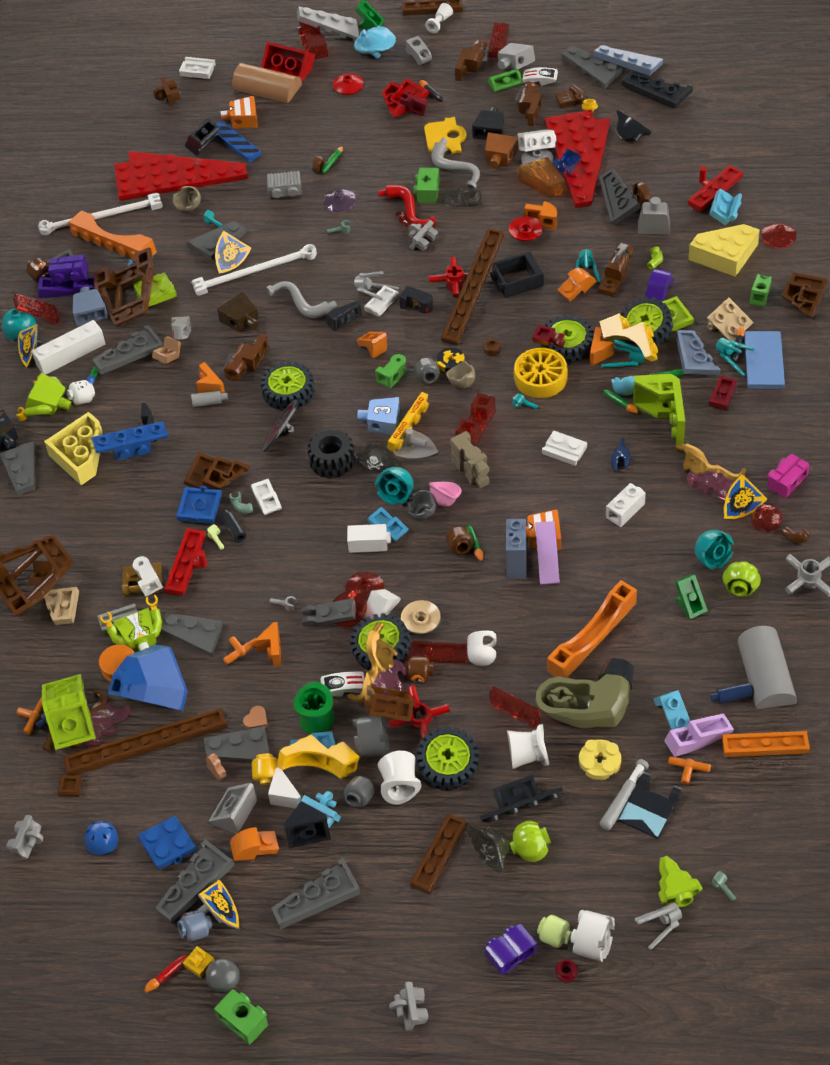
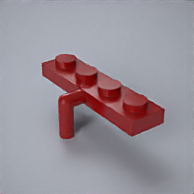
[688,165,743,212]
[164,528,207,596]

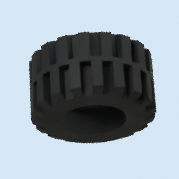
[307,428,355,478]

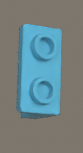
[709,188,742,225]

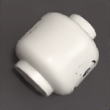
[67,380,95,405]

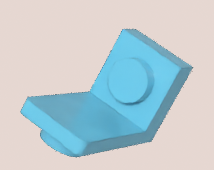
[653,690,690,730]

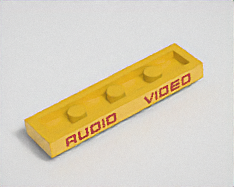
[386,392,429,455]

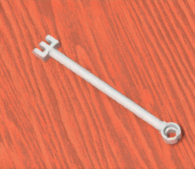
[38,193,163,235]
[191,244,317,296]

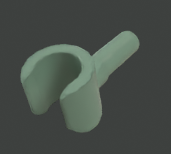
[327,220,350,234]
[712,871,736,902]

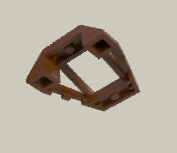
[93,247,154,327]
[0,535,74,616]

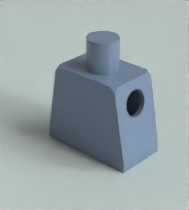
[73,287,109,326]

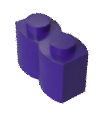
[485,924,537,975]

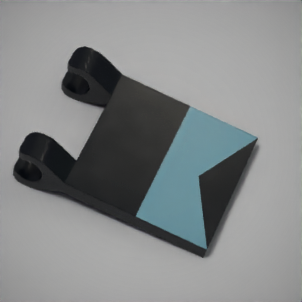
[618,772,682,839]

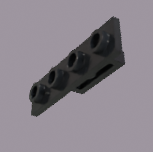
[480,775,563,823]

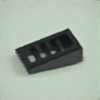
[325,300,362,331]

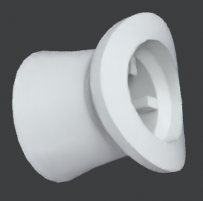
[507,724,549,769]
[378,751,421,805]

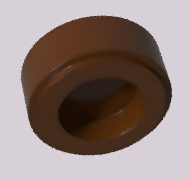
[312,156,325,173]
[483,339,501,356]

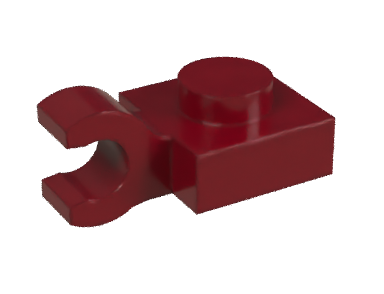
[399,92,428,116]
[532,325,566,348]

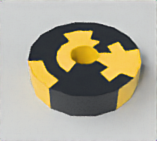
[436,347,465,373]

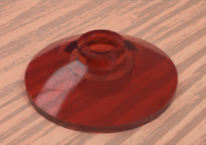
[762,223,796,248]
[345,572,384,605]
[333,591,367,628]

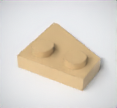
[44,587,79,625]

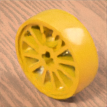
[514,348,568,398]

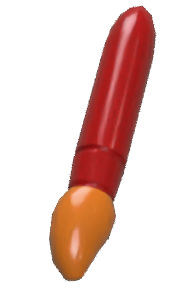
[145,954,188,993]

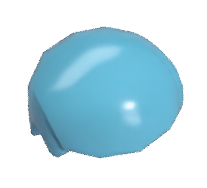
[611,376,634,396]

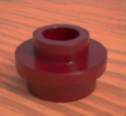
[555,959,578,982]

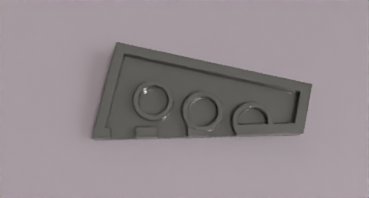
[562,45,623,89]
[599,168,641,225]
[93,324,164,375]
[155,839,235,924]
[271,858,361,929]

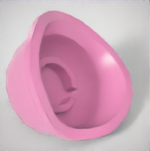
[429,482,461,507]

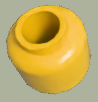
[251,753,278,786]

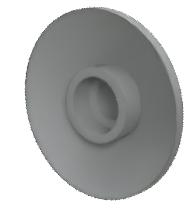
[521,149,554,171]

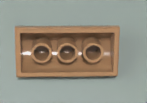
[232,63,302,104]

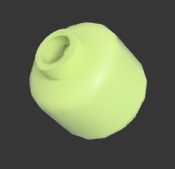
[537,915,572,948]

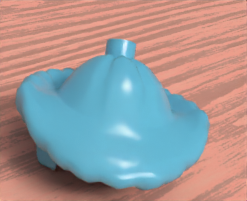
[354,26,396,59]

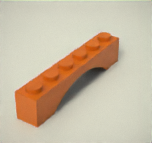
[68,211,157,261]
[547,580,637,678]

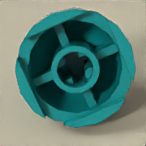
[2,307,37,341]
[375,467,414,505]
[694,530,734,570]

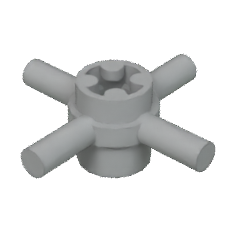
[785,554,830,597]

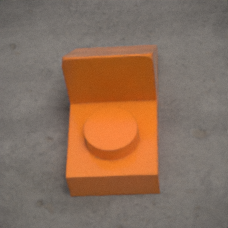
[590,327,614,365]
[356,332,387,358]
[196,362,225,393]
[255,622,282,667]

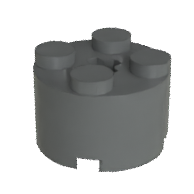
[353,715,390,760]

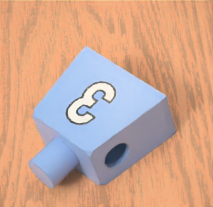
[357,397,400,435]

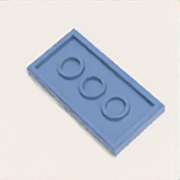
[744,331,785,389]

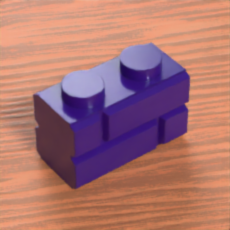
[48,255,89,283]

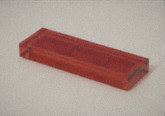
[408,641,469,664]

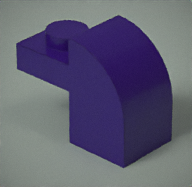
[645,268,674,301]

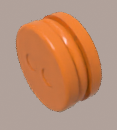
[99,645,134,682]

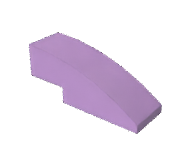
[535,521,560,585]
[664,714,734,757]

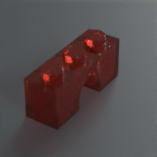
[297,21,328,60]
[455,392,496,446]

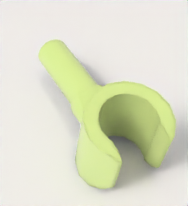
[207,524,224,550]

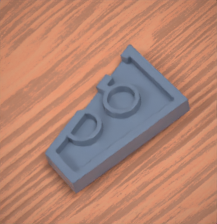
[675,330,720,375]

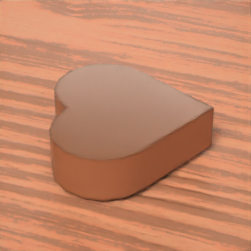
[243,706,268,730]
[206,753,226,780]

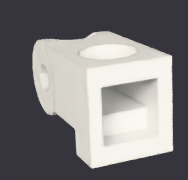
[133,556,163,596]

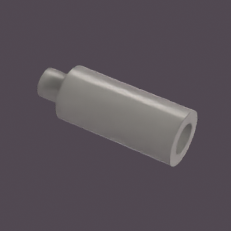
[191,391,228,407]

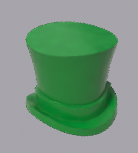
[293,682,335,734]

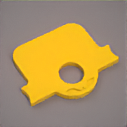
[424,117,467,154]

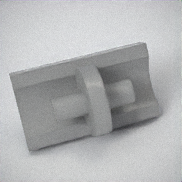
[408,220,438,251]
[6,815,44,859]
[389,982,428,1030]

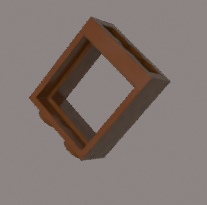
[364,685,414,721]

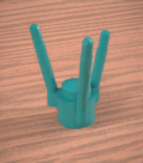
[575,249,601,283]
[716,338,754,377]
[601,340,644,367]

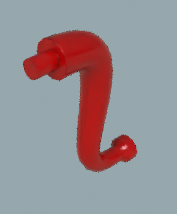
[378,185,436,227]

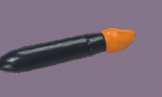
[419,80,443,102]
[732,326,745,363]

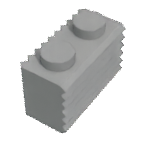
[267,171,302,198]

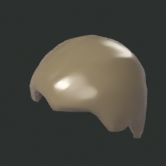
[173,186,201,212]
[446,361,476,389]

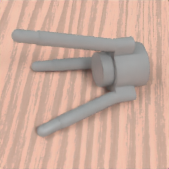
[354,271,399,300]
[635,902,682,950]

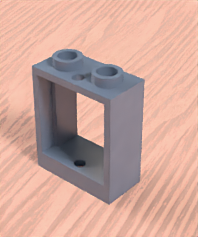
[506,519,527,579]

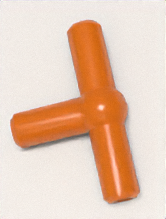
[223,636,256,665]
[17,697,43,735]
[668,756,711,784]

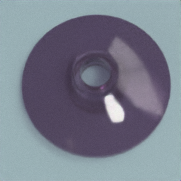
[323,188,356,212]

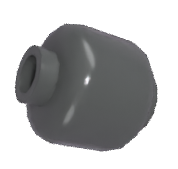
[414,358,440,384]
[344,776,375,807]

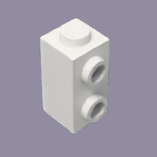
[518,129,556,151]
[606,483,645,527]
[347,524,391,553]

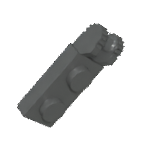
[302,598,355,626]

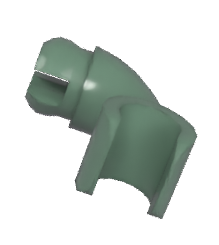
[230,492,253,514]

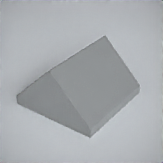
[208,783,257,834]

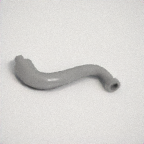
[431,138,480,190]
[266,281,337,319]

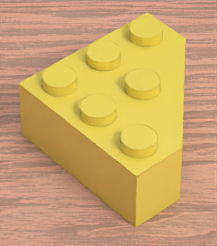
[689,224,760,277]
[44,412,103,485]

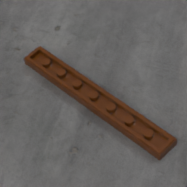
[441,228,505,346]
[63,708,228,775]

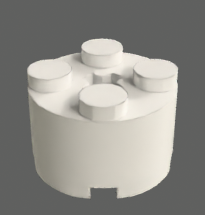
[571,910,615,962]

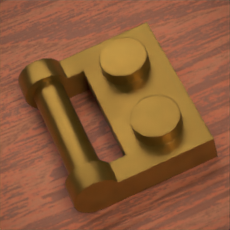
[122,562,163,596]

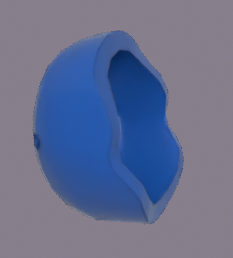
[84,821,118,855]

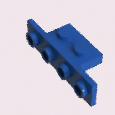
[91,421,168,461]

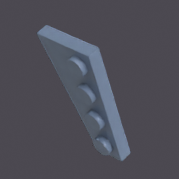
[593,45,663,76]

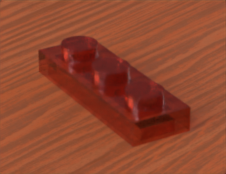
[488,23,509,57]

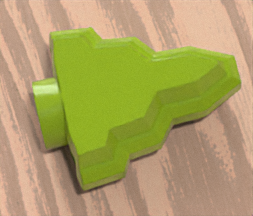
[658,856,703,907]

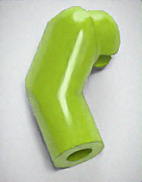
[647,246,663,270]

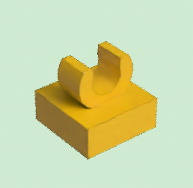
[183,946,215,978]

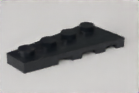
[622,72,693,108]

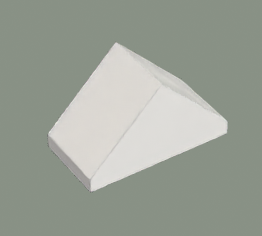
[362,589,401,620]
[268,767,301,808]

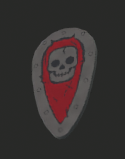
[262,400,299,452]

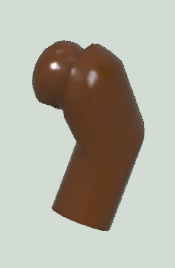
[569,84,585,103]
[781,526,810,544]

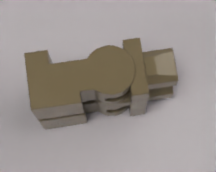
[451,431,489,488]

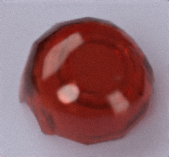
[751,504,782,533]

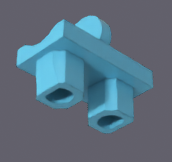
[301,791,341,828]

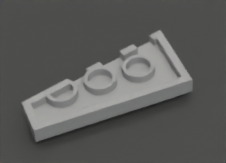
[297,6,359,42]

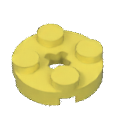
[579,740,621,780]

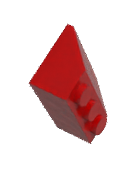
[261,41,315,82]

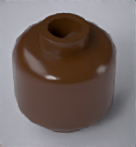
[446,526,473,555]

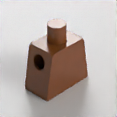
[485,133,518,168]

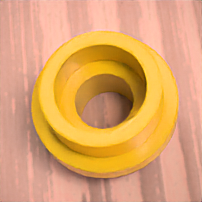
[582,99,598,112]

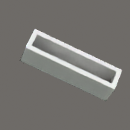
[32,320,106,375]

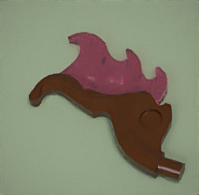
[42,689,130,752]

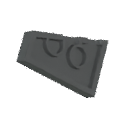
[187,221,247,261]
[0,441,36,496]
[161,613,223,657]
[204,726,270,763]

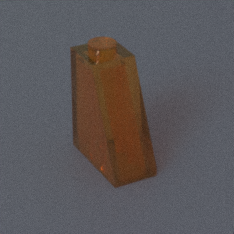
[518,157,565,198]

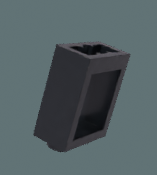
[490,251,544,298]

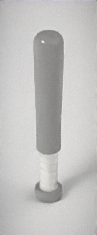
[600,759,649,830]

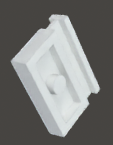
[179,57,216,79]
[542,431,587,466]

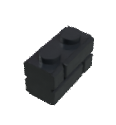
[185,119,220,155]

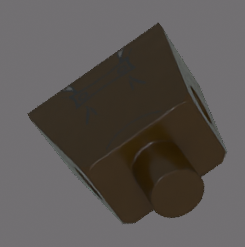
[217,292,259,332]

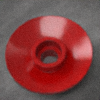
[333,73,364,95]
[509,216,543,241]

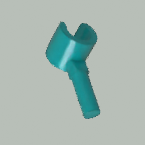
[204,210,223,227]
[512,393,538,410]

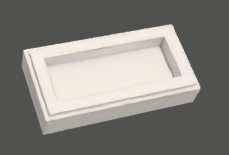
[364,285,399,317]

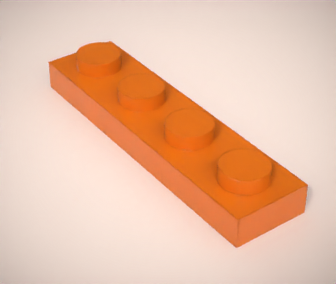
[722,731,810,757]

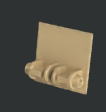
[707,298,754,341]

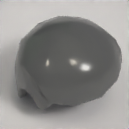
[408,490,436,520]
[206,958,240,992]

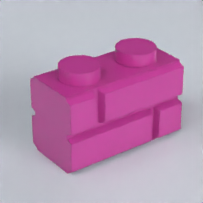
[767,454,809,498]

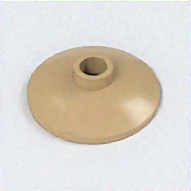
[401,600,441,634]

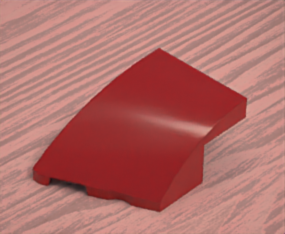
[381,78,429,117]

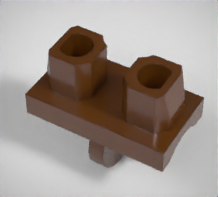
[153,77,181,107]

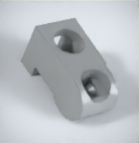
[406,36,432,65]
[171,316,191,339]

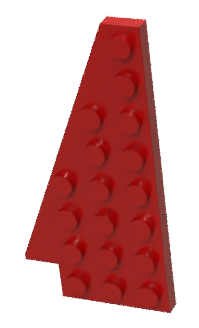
[544,110,611,208]
[114,151,248,201]

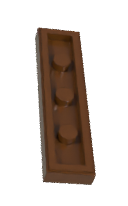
[402,0,463,16]
[410,813,468,895]

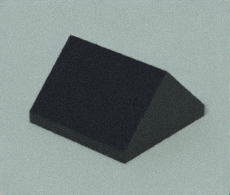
[284,801,331,849]

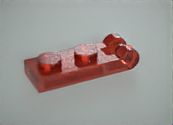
[13,293,60,324]
[489,686,541,729]

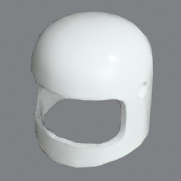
[467,631,496,666]

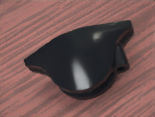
[616,110,652,143]

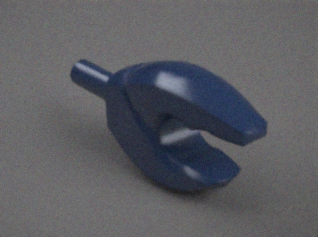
[611,438,631,472]

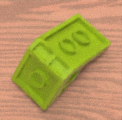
[633,374,685,444]
[42,674,96,750]

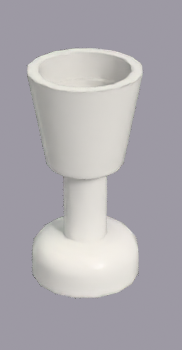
[425,3,453,33]

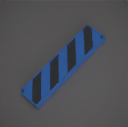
[216,121,261,162]

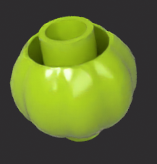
[723,561,761,596]
[510,821,551,862]

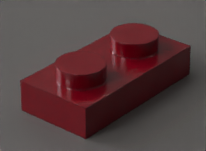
[709,376,737,410]

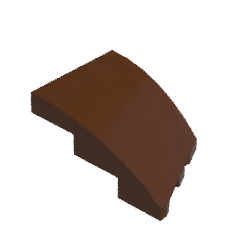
[782,272,828,319]
[184,452,250,490]

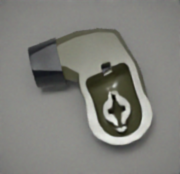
[536,658,634,728]

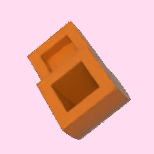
[524,201,557,230]
[557,268,597,302]
[230,827,279,861]

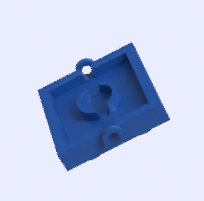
[176,486,222,524]
[138,816,196,871]

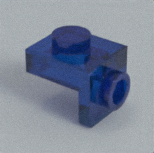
[552,148,582,174]

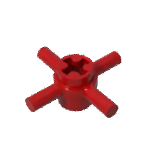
[429,257,468,298]
[389,686,450,740]

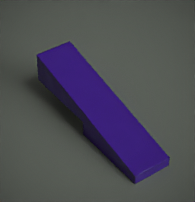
[38,275,108,299]

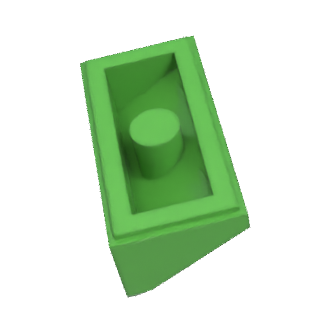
[488,69,524,92]

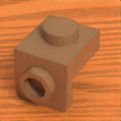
[152,336,181,364]

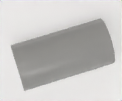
[738,626,797,709]

